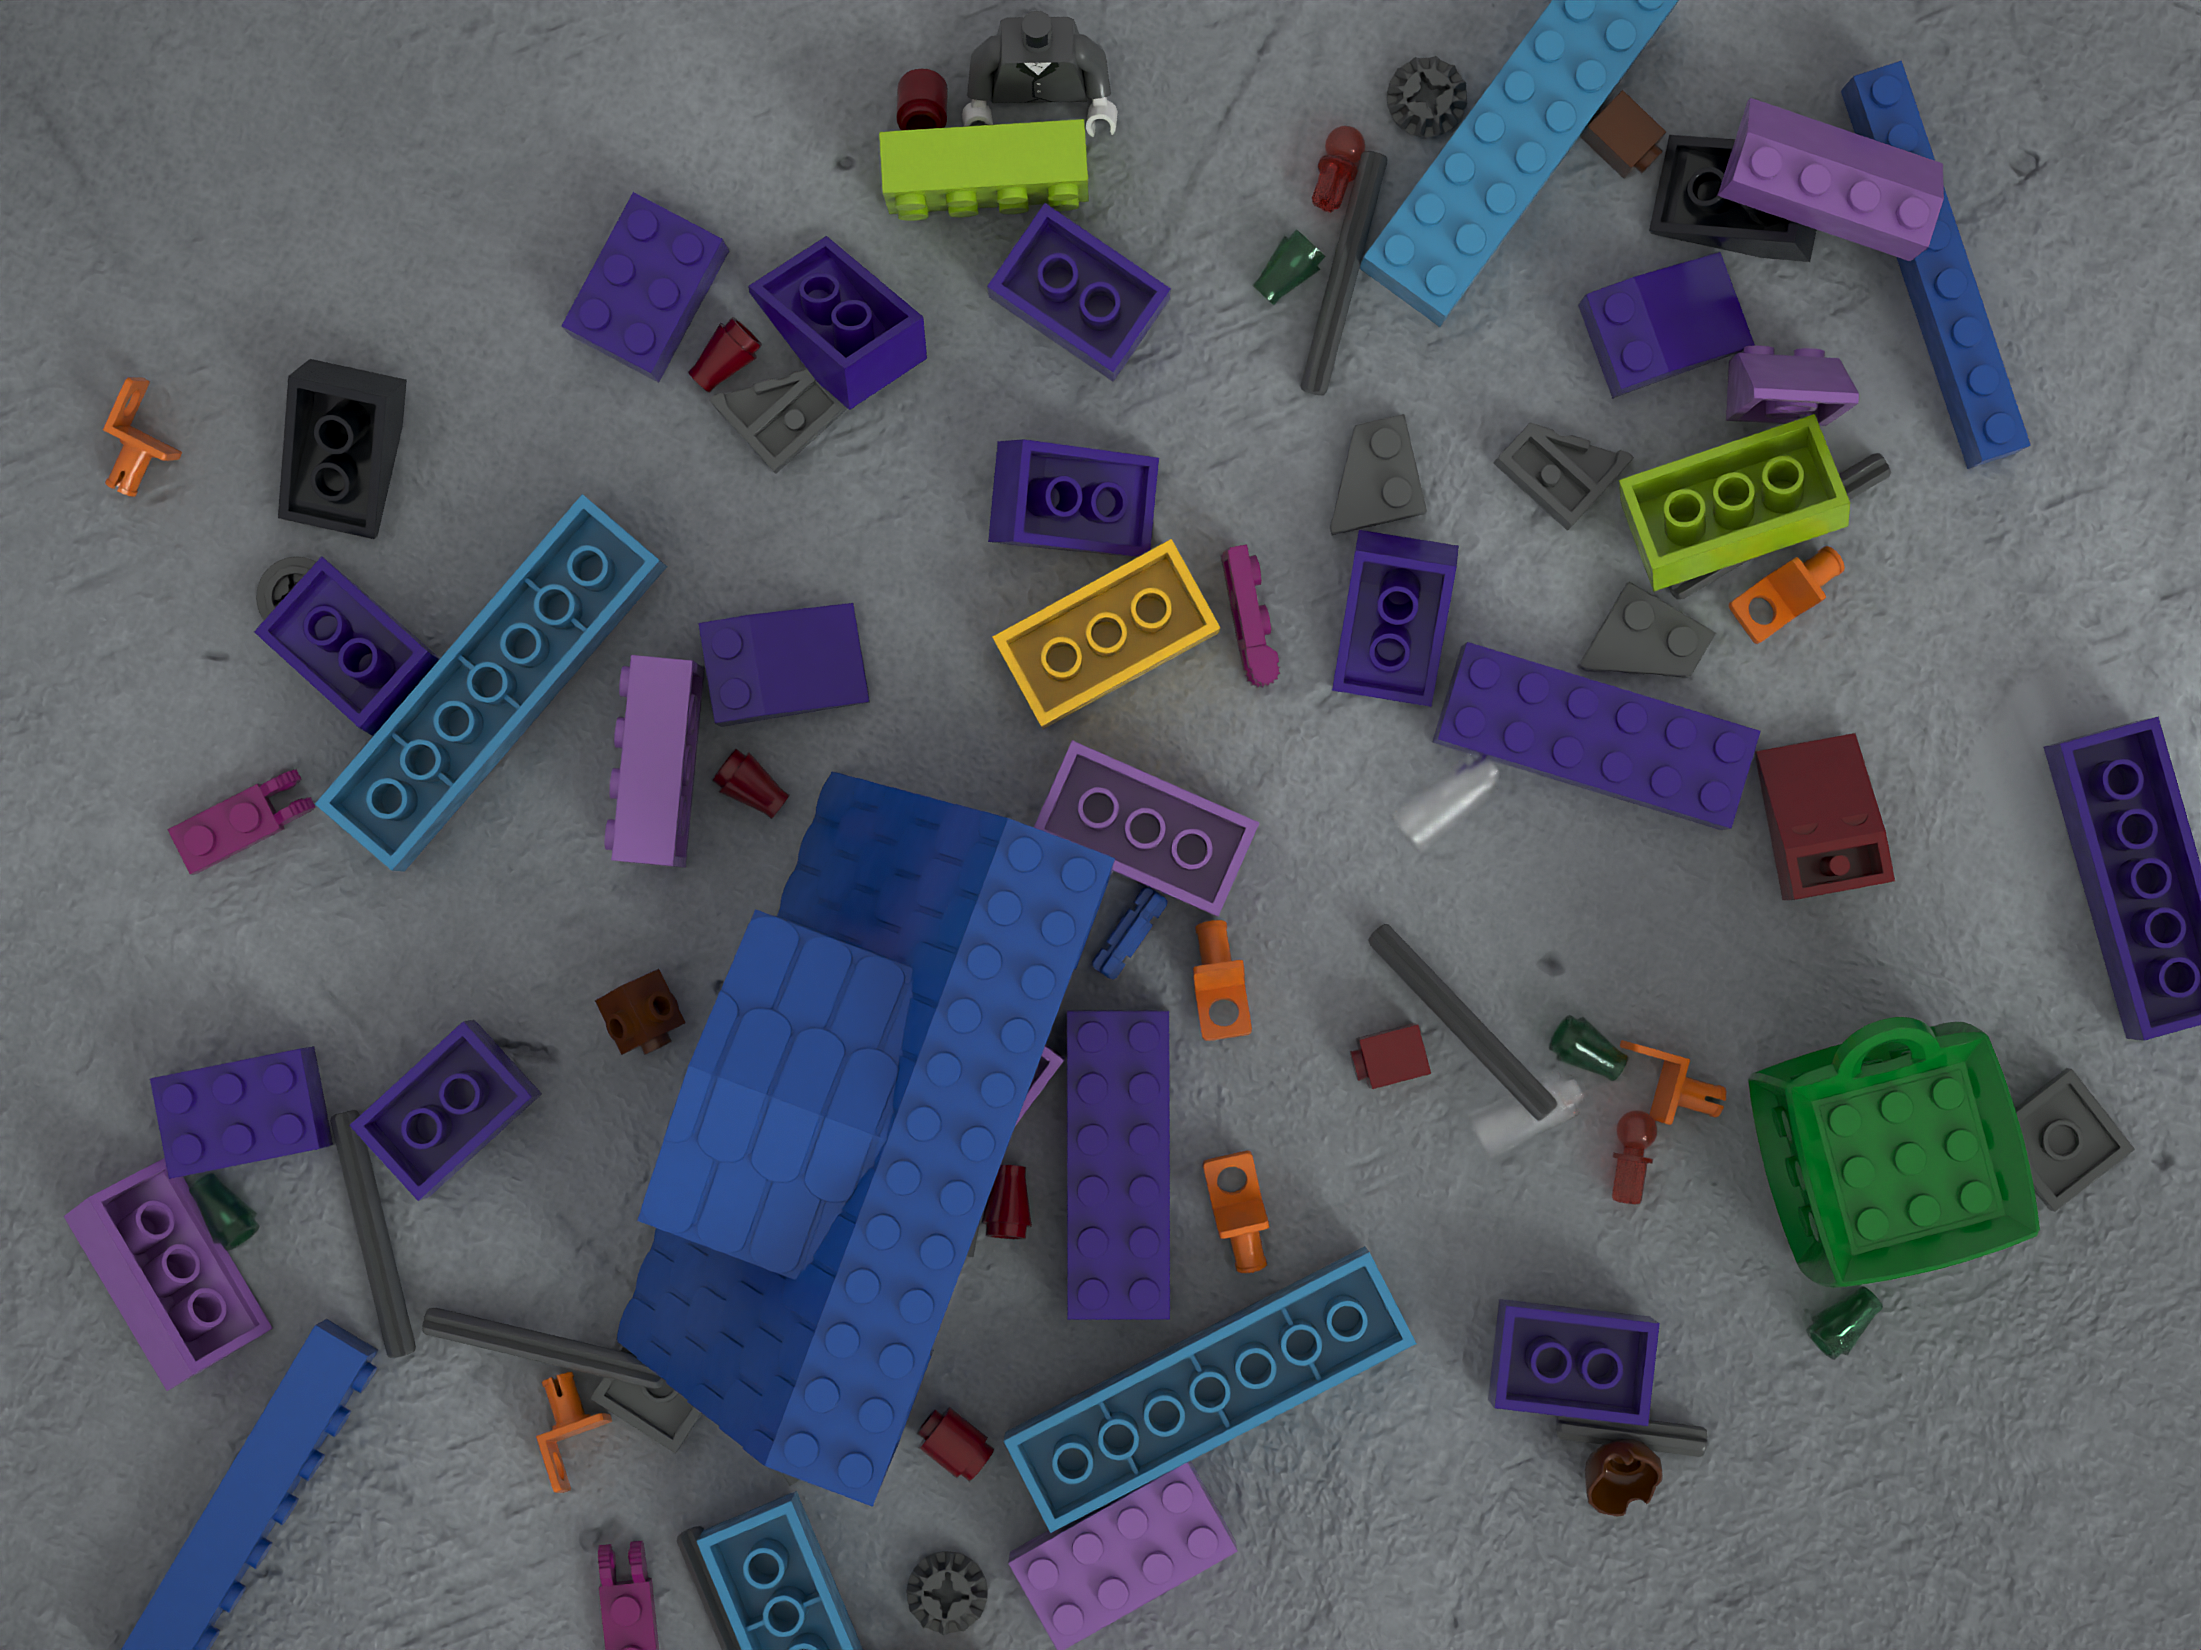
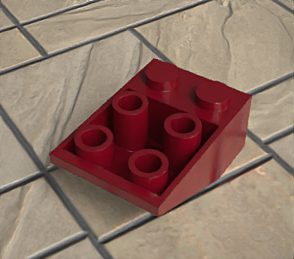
[1754,733,1895,900]

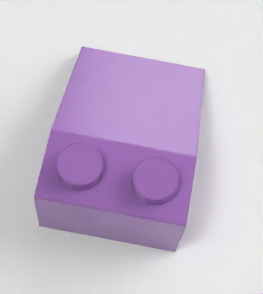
[1726,346,1859,426]

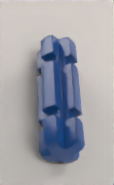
[1092,886,1168,980]

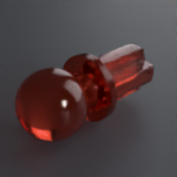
[1312,126,1365,213]
[1612,1110,1657,1205]

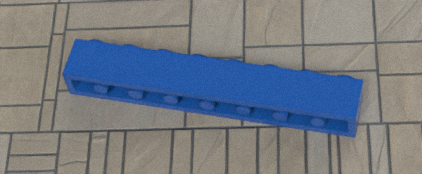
[1841,60,2031,469]
[121,1319,378,1650]

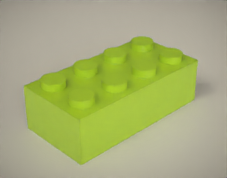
[879,119,1089,221]
[1619,414,1850,592]

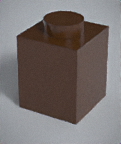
[1581,90,1666,179]

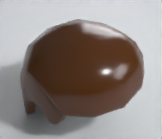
[1585,1439,1663,1517]

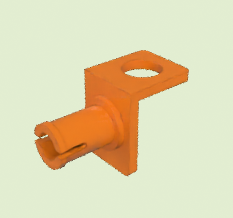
[103,377,182,497]
[1729,546,1845,644]
[1193,920,1252,1041]
[1620,1040,1727,1125]
[1203,1150,1270,1273]
[536,1372,612,1493]

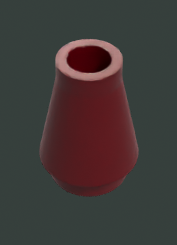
[688,317,762,393]
[712,749,789,819]
[982,1165,1032,1239]

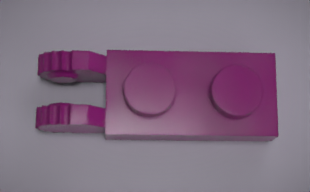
[1221,544,1280,688]
[167,769,316,875]
[598,1541,659,1650]

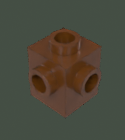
[595,969,686,1055]

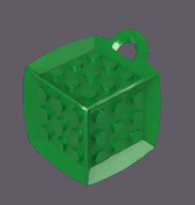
[1748,1017,2040,1288]

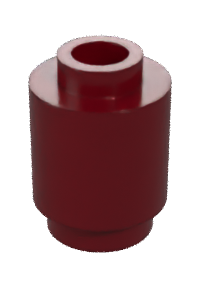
[896,68,948,131]
[917,1407,994,1482]

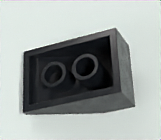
[1649,135,1817,262]
[278,359,407,539]

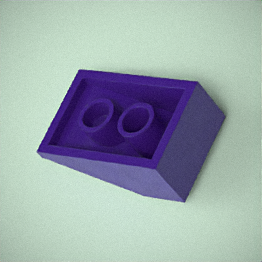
[748,236,927,410]
[1578,252,1755,399]
[988,439,1159,557]
[1332,530,1459,707]
[254,556,440,736]
[698,603,870,727]

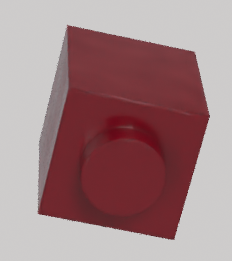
[1350,1023,1431,1089]

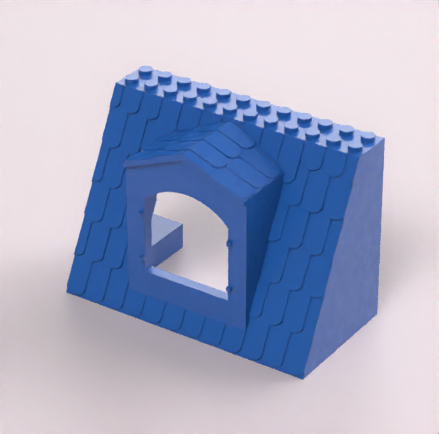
[617,772,1115,1507]

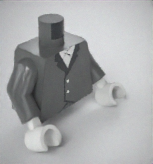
[962,10,1118,137]

